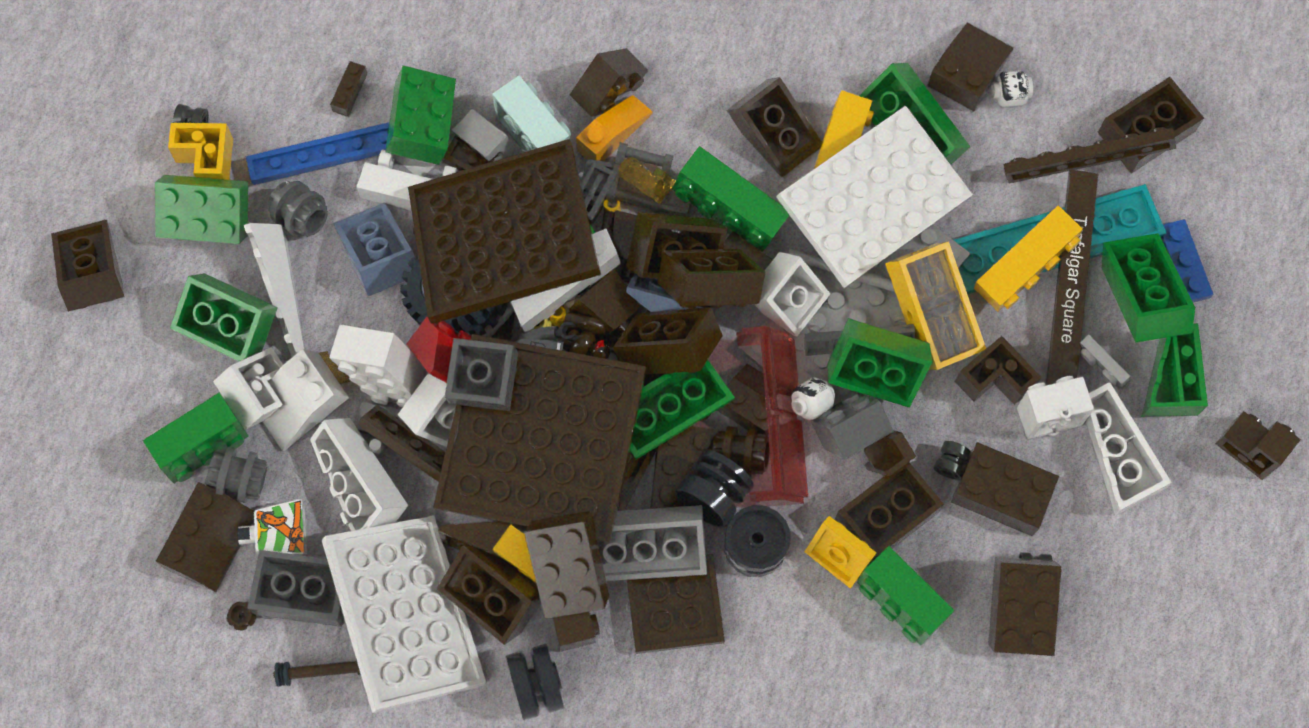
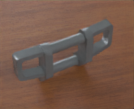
[581,142,690,216]

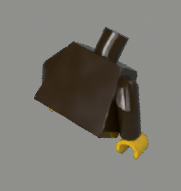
[601,200,677,278]
[549,269,639,339]

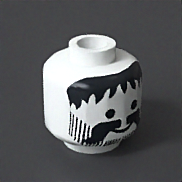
[991,70,1033,107]
[791,377,835,420]

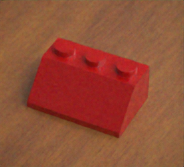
[406,317,471,383]

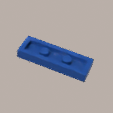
[1161,219,1214,303]

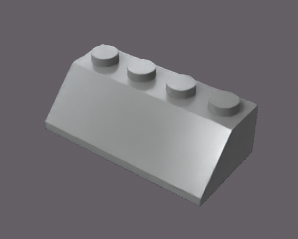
[597,505,707,581]

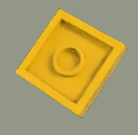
[804,516,876,589]

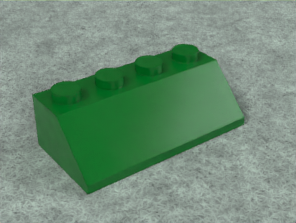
[859,63,971,165]
[629,360,735,460]

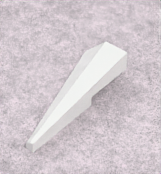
[244,223,305,357]

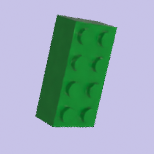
[672,146,789,252]
[1101,233,1196,343]

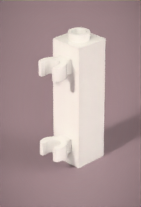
[357,150,457,211]

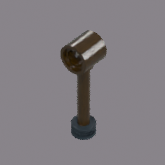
[273,659,361,687]

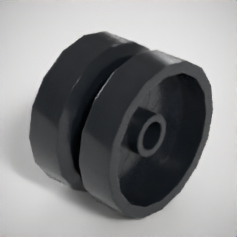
[724,505,791,577]
[506,643,565,721]

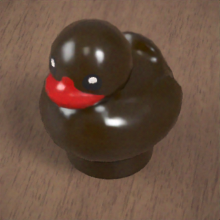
[563,329,610,359]

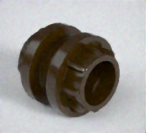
[712,426,770,479]

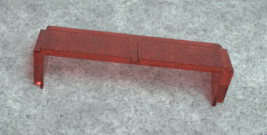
[736,326,808,507]

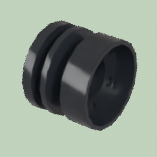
[674,450,754,528]

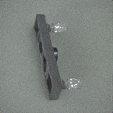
[804,311,915,356]

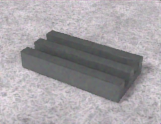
[581,161,617,223]

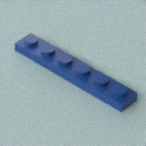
[245,122,389,185]

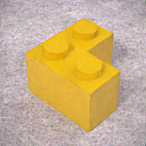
[168,123,233,180]

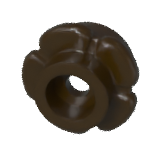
[227,602,257,631]

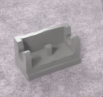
[452,109,517,161]

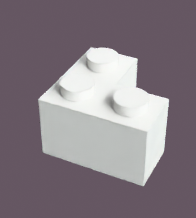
[213,347,283,430]

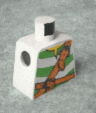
[238,499,307,556]

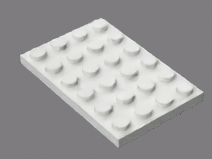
[776,106,973,288]
[322,516,486,713]

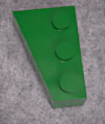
[1141,323,1208,417]

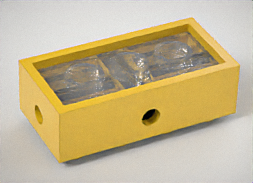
[885,241,986,370]

